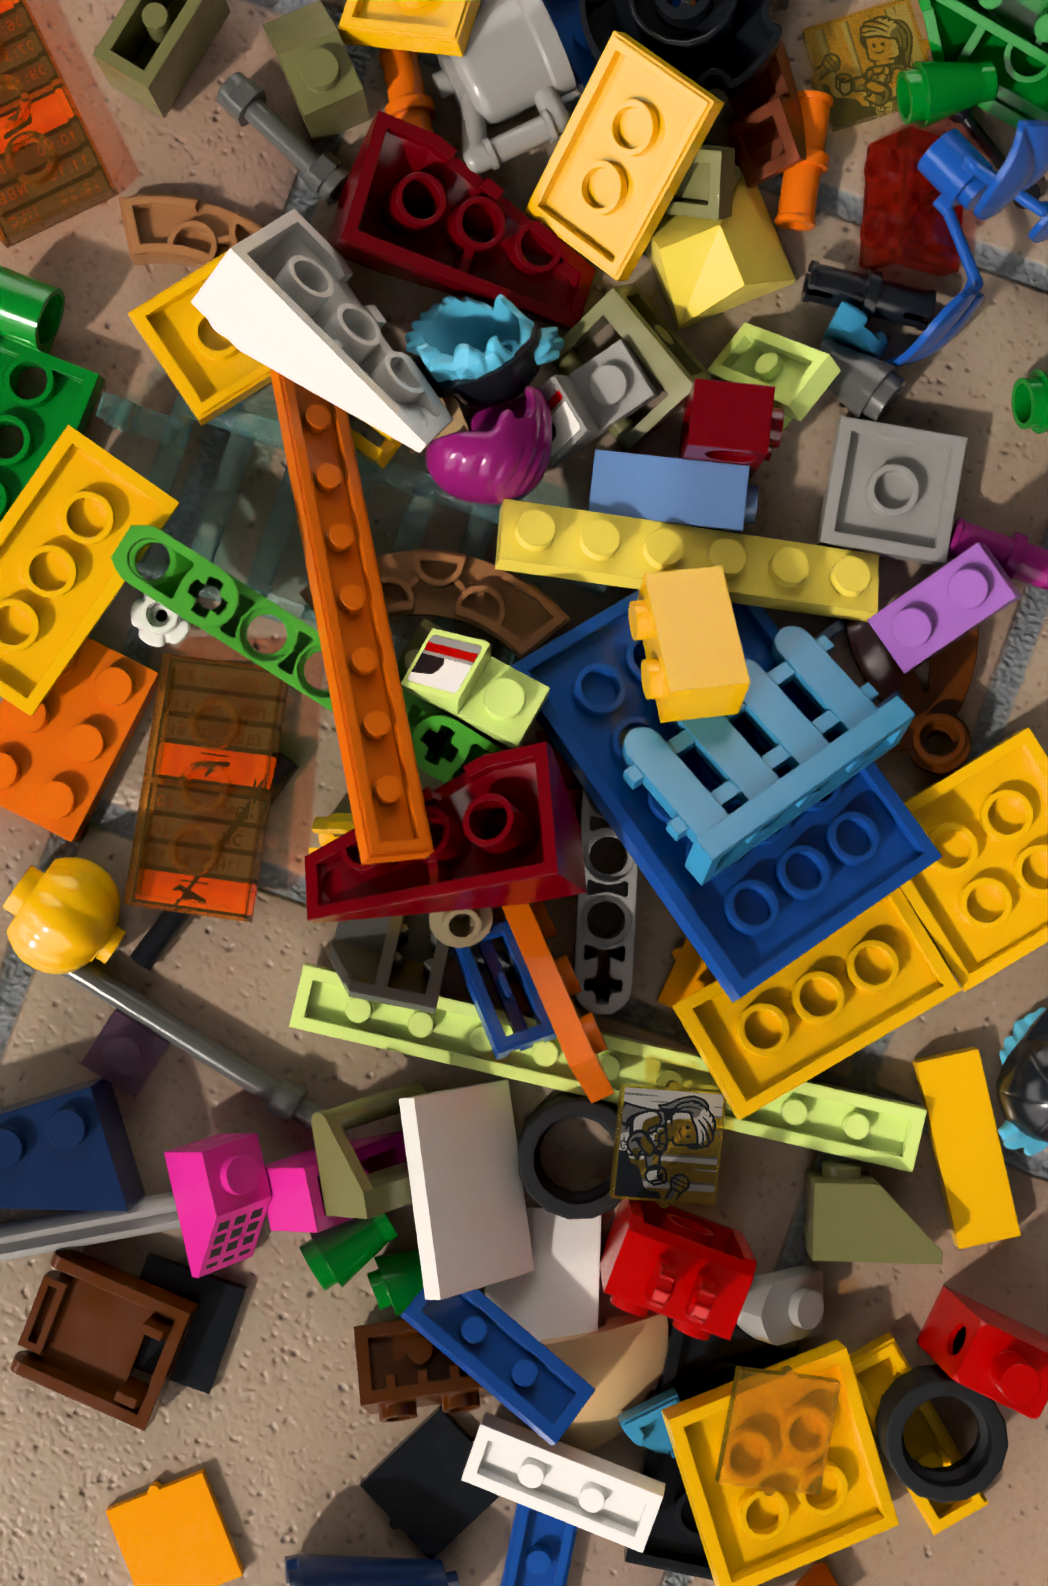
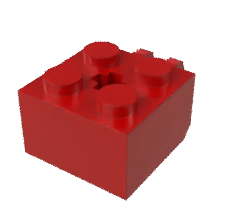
[600,1196,757,1341]

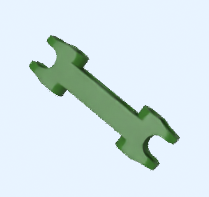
[111,525,504,784]

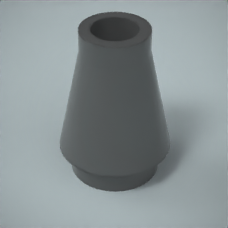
[817,337,907,422]

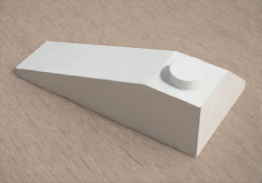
[191,208,454,453]

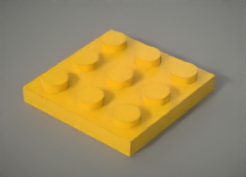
[899,727,1048,992]
[661,1339,899,1586]

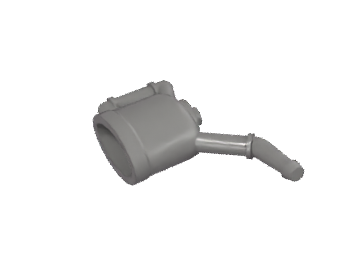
[432,0,577,174]

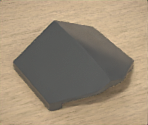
[329,913,451,1014]

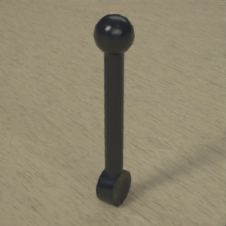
[949,107,1040,209]

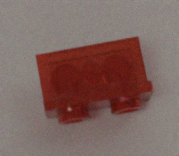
[859,126,963,277]

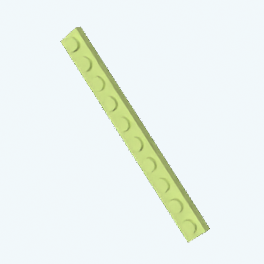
[289,962,927,1173]

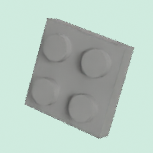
[816,416,968,567]

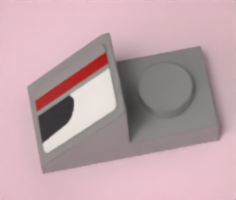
[540,339,659,466]

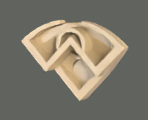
[542,1310,668,1452]

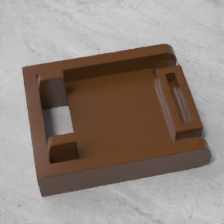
[10,1249,199,1431]

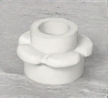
[130,593,191,647]

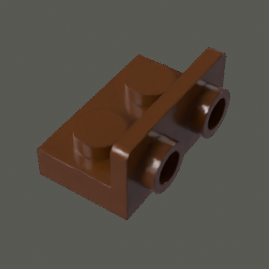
[354,1319,493,1423]

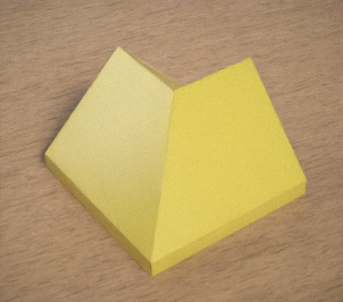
[645,167,796,330]

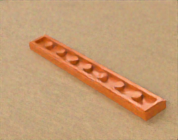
[270,369,434,865]

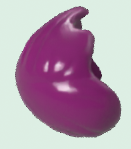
[425,386,552,505]

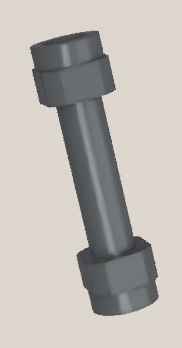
[216,72,350,205]

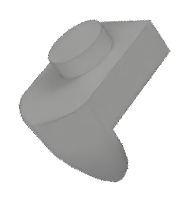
[736,1265,824,1346]

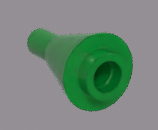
[367,1250,423,1317]

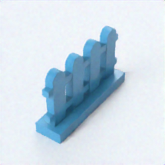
[621,626,916,886]

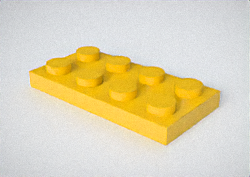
[0,425,180,716]
[672,888,962,1120]

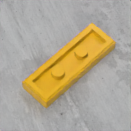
[912,1046,1021,1249]
[849,1332,989,1535]

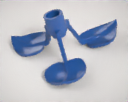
[885,120,1048,367]

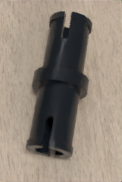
[801,260,936,331]

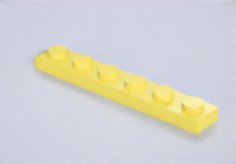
[495,499,879,622]

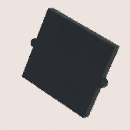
[134,1253,247,1394]
[360,1405,500,1559]

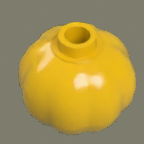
[2,857,126,974]

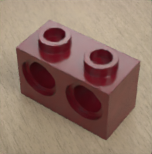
[678,378,784,478]

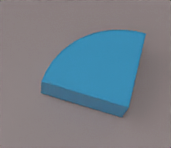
[821,301,888,360]
[617,1387,681,1458]

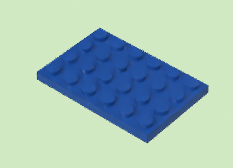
[510,590,942,1003]

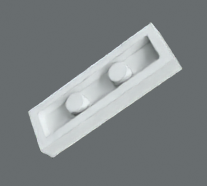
[461,1412,666,1553]

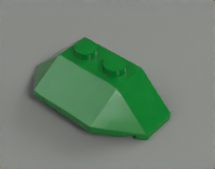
[918,0,1048,129]

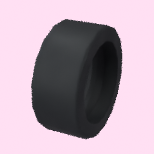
[518,1092,639,1219]
[875,1364,1008,1503]

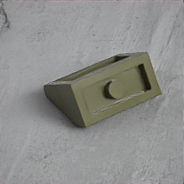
[551,283,714,453]
[311,1082,426,1219]

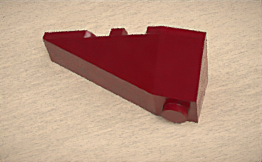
[327,110,596,330]

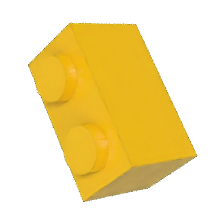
[628,566,751,723]

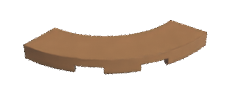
[118,194,264,269]
[299,549,571,661]

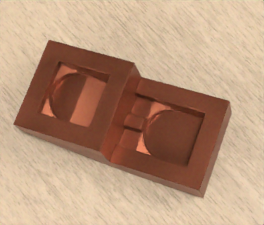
[726,38,806,188]

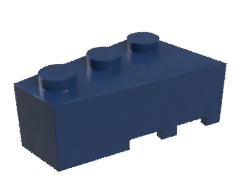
[0,1075,145,1212]

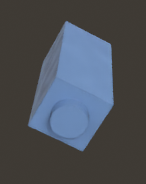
[588,449,758,534]

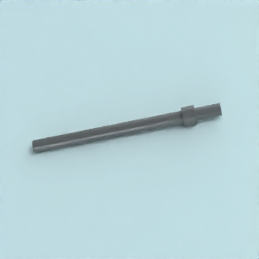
[61,962,325,1131]

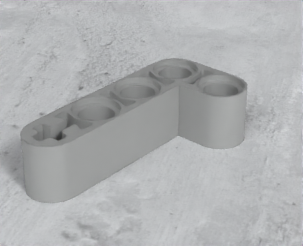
[573,786,638,1015]

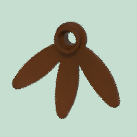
[844,619,979,775]

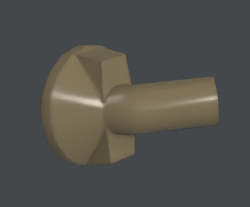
[429,907,493,948]

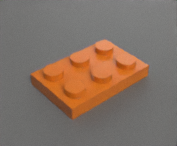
[0,636,163,842]

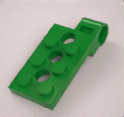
[0,265,105,522]

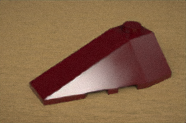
[305,741,587,924]

